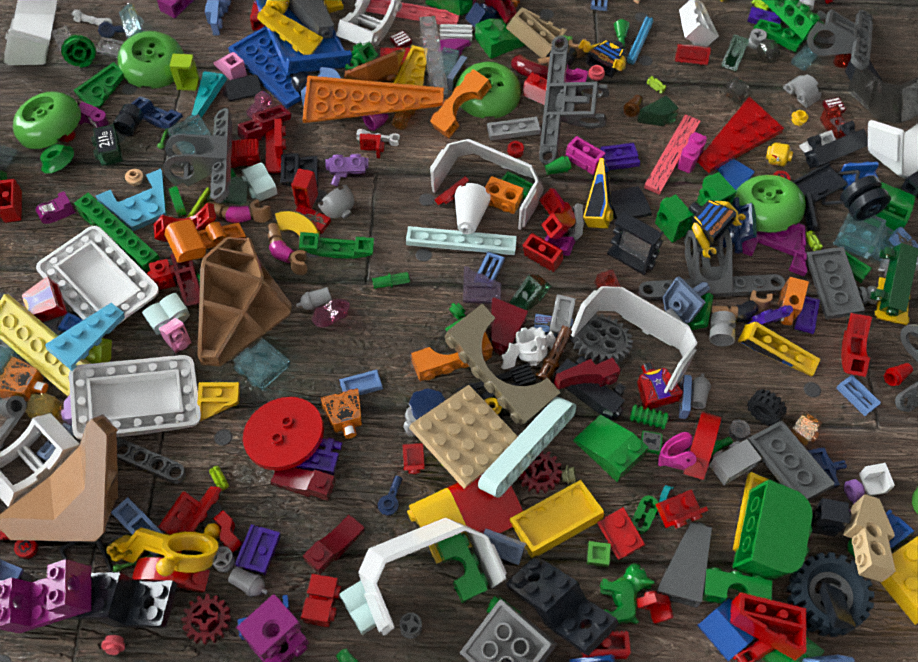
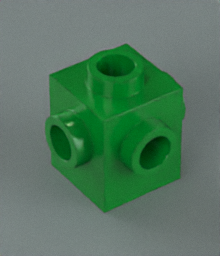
[351,41,378,66]

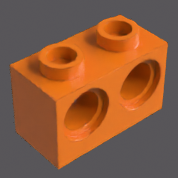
[485,176,524,214]

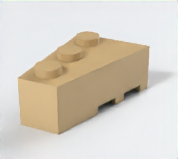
[506,7,566,58]

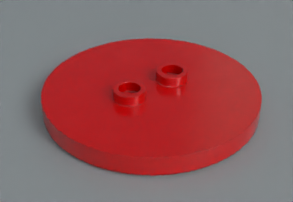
[243,397,324,471]

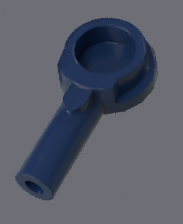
[98,22,132,39]
[378,476,403,516]

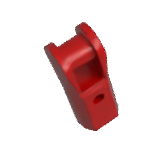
[733,640,774,662]

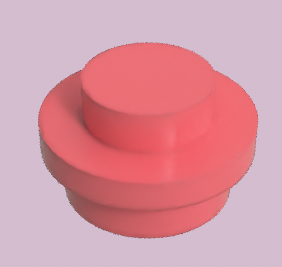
[588,65,605,81]
[101,635,125,655]

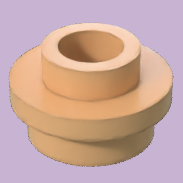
[125,169,143,186]

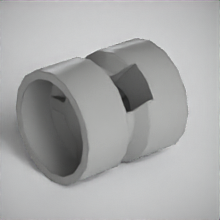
[709,311,736,346]

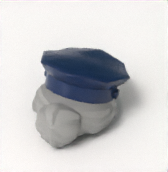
[403,388,445,437]

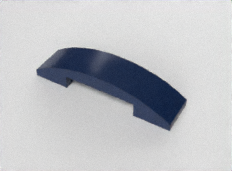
[131,96,183,129]

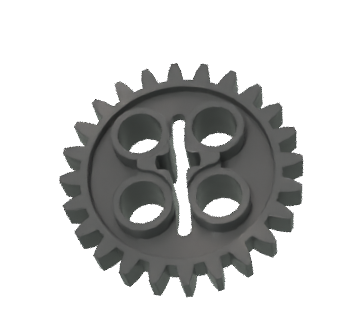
[570,313,633,363]

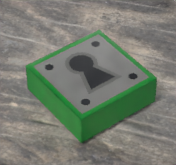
[641,430,663,455]

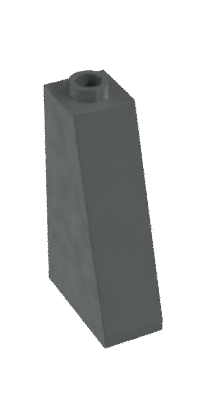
[288,0,334,39]
[656,522,712,608]

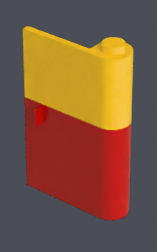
[407,477,523,564]

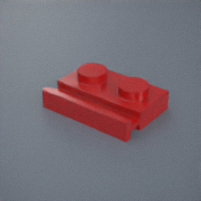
[597,507,646,561]

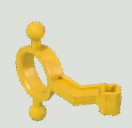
[107,523,221,576]

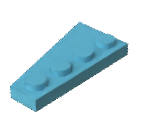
[45,303,125,371]

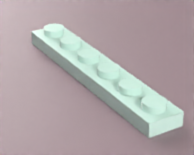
[406,226,516,255]

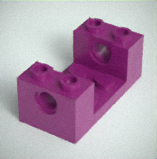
[0,559,91,633]
[237,594,309,662]

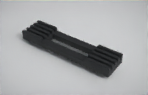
[456,363,536,400]

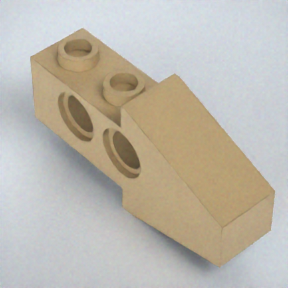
[844,494,896,582]

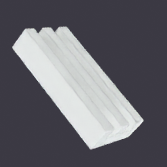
[440,24,472,41]

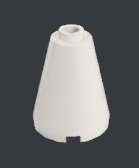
[455,183,491,235]

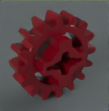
[518,451,562,494]
[181,594,232,645]

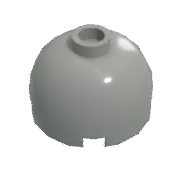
[318,185,354,219]

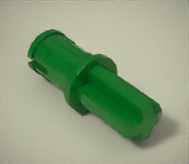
[372,272,410,290]

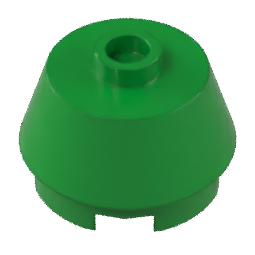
[61,34,96,68]

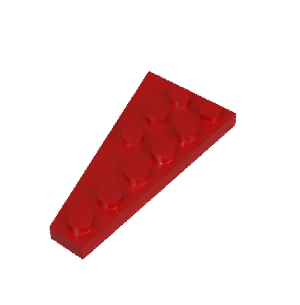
[697,96,784,173]

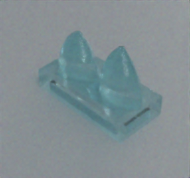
[119,3,145,38]

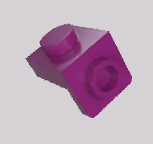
[544,235,575,256]

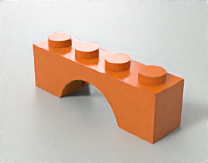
[430,69,492,139]
[411,332,493,381]

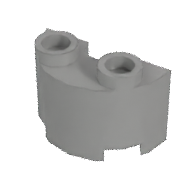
[783,74,821,108]

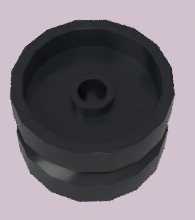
[840,175,891,221]

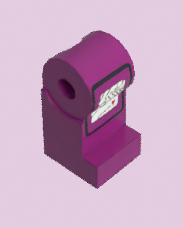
[78,102,109,129]
[36,191,75,224]

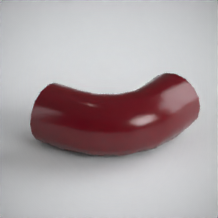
[511,55,549,79]

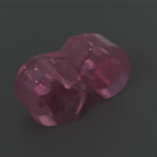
[246,91,272,120]
[312,299,350,327]

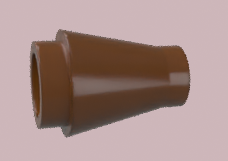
[624,95,643,117]

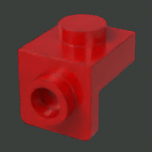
[360,134,384,159]
[402,443,425,474]
[636,591,673,624]

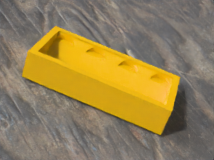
[510,480,604,558]

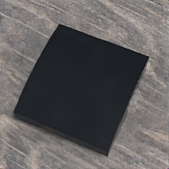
[280,153,318,188]
[611,186,652,220]

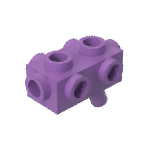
[326,154,368,187]

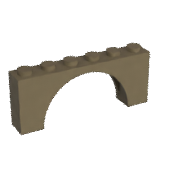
[445,304,560,427]

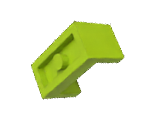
[170,54,200,91]

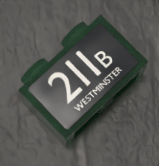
[91,124,123,166]

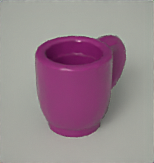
[361,113,389,131]

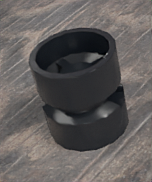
[112,103,144,137]

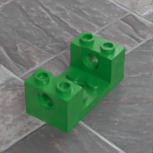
[655,172,737,243]

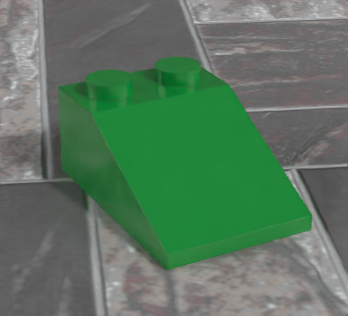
[475,19,525,59]
[573,415,649,482]

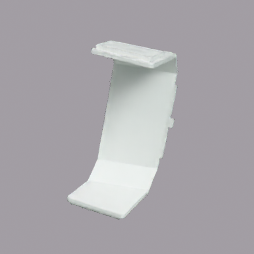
[4,0,57,65]
[868,120,918,179]
[430,139,544,230]
[571,286,698,393]
[359,518,507,635]

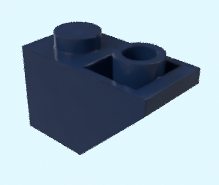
[465,2,502,27]

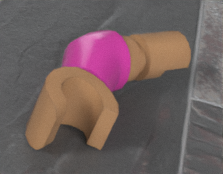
[209,199,271,224]
[268,223,307,275]

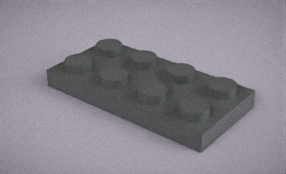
[806,247,865,320]
[748,420,835,501]

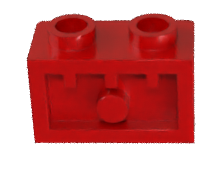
[655,489,708,529]

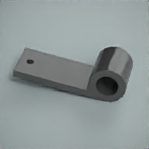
[0,396,27,450]

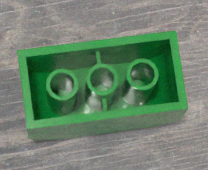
[732,479,812,580]

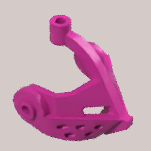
[658,432,709,470]

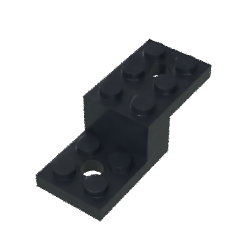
[505,555,620,656]
[64,573,178,628]

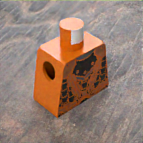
[777,277,809,326]
[0,357,48,402]
[321,388,362,439]

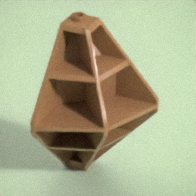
[198,237,292,367]
[0,414,118,541]

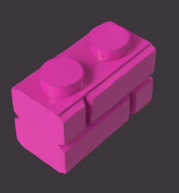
[565,136,606,175]

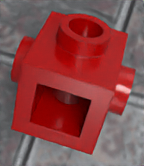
[147,259,176,290]

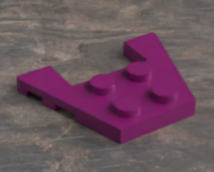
[742,223,807,276]

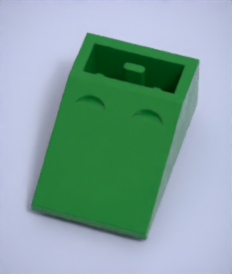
[864,182,915,233]

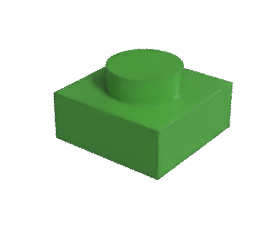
[587,541,610,567]

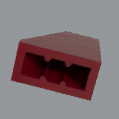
[491,297,528,355]

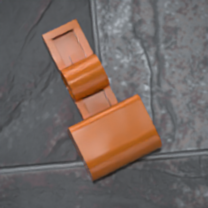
[165,219,246,263]

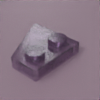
[463,266,501,303]

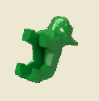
[600,563,655,624]

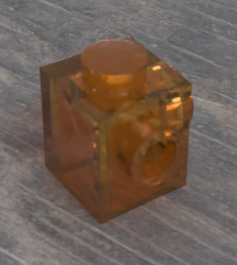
[791,411,822,445]

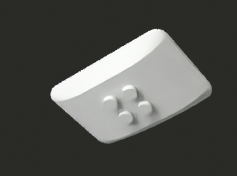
[36,226,159,324]
[69,355,201,439]

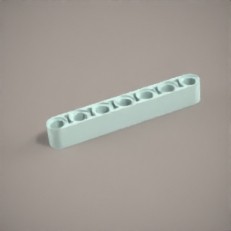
[478,397,576,498]

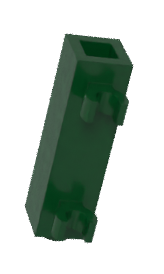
[870,243,918,317]

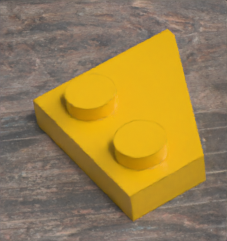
[197,382,240,422]

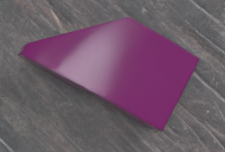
[438,38,472,56]

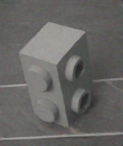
[709,439,762,485]

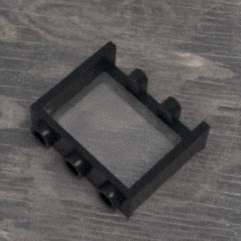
[607,210,664,275]

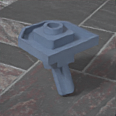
[663,276,710,323]

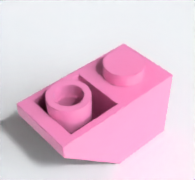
[214,52,247,80]
[159,318,192,354]

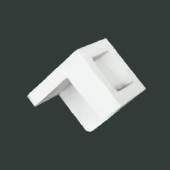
[859,463,895,496]

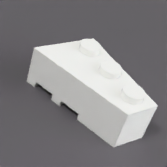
[679,0,719,47]

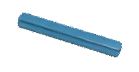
[627,17,653,65]

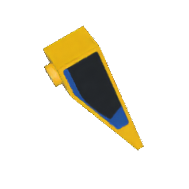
[583,158,613,228]
[738,322,820,376]

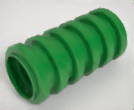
[630,404,669,430]

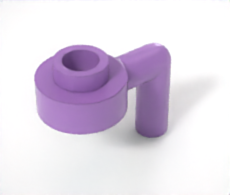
[844,479,865,511]

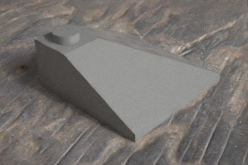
[460,599,557,662]

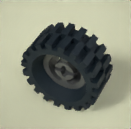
[786,552,875,637]

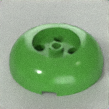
[117,31,184,89]
[455,62,521,118]
[13,91,81,149]
[732,175,806,232]

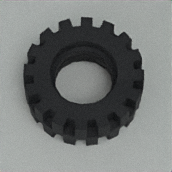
[747,389,787,426]

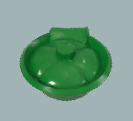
[40,144,74,174]

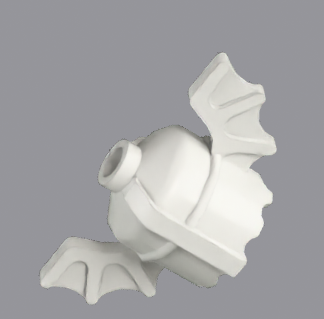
[501,327,565,369]

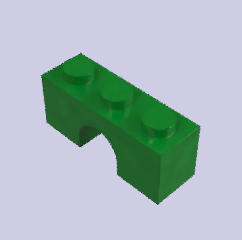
[434,533,489,603]
[702,567,772,604]

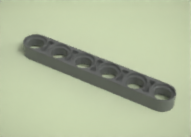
[78,437,186,484]

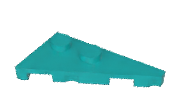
[190,71,228,125]

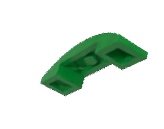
[299,232,374,259]

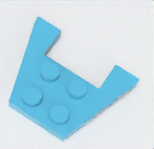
[96,169,167,231]

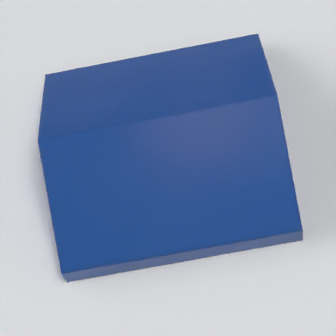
[697,598,755,661]

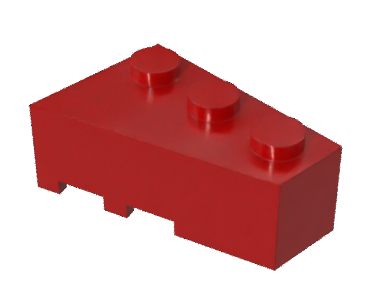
[730,592,806,660]

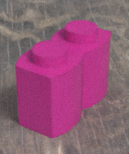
[677,132,707,173]

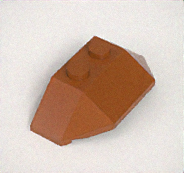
[343,48,406,83]

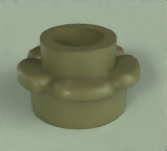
[562,465,577,486]

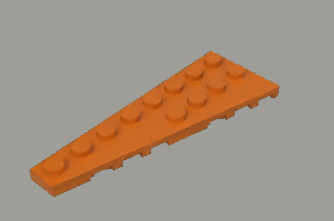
[302,76,444,123]

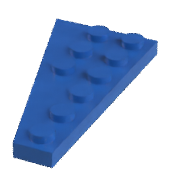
[228,26,301,109]

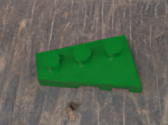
[753,19,805,52]
[73,62,124,109]

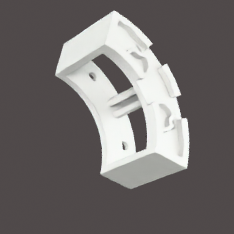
[336,0,402,47]
[0,413,80,507]

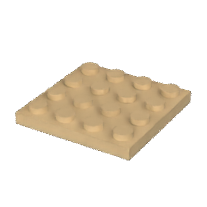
[409,385,518,489]

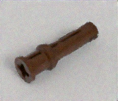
[536,325,573,382]

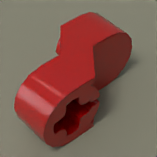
[213,510,242,553]

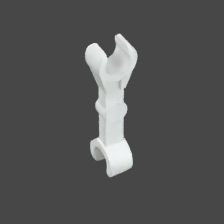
[72,10,112,26]
[357,129,400,146]

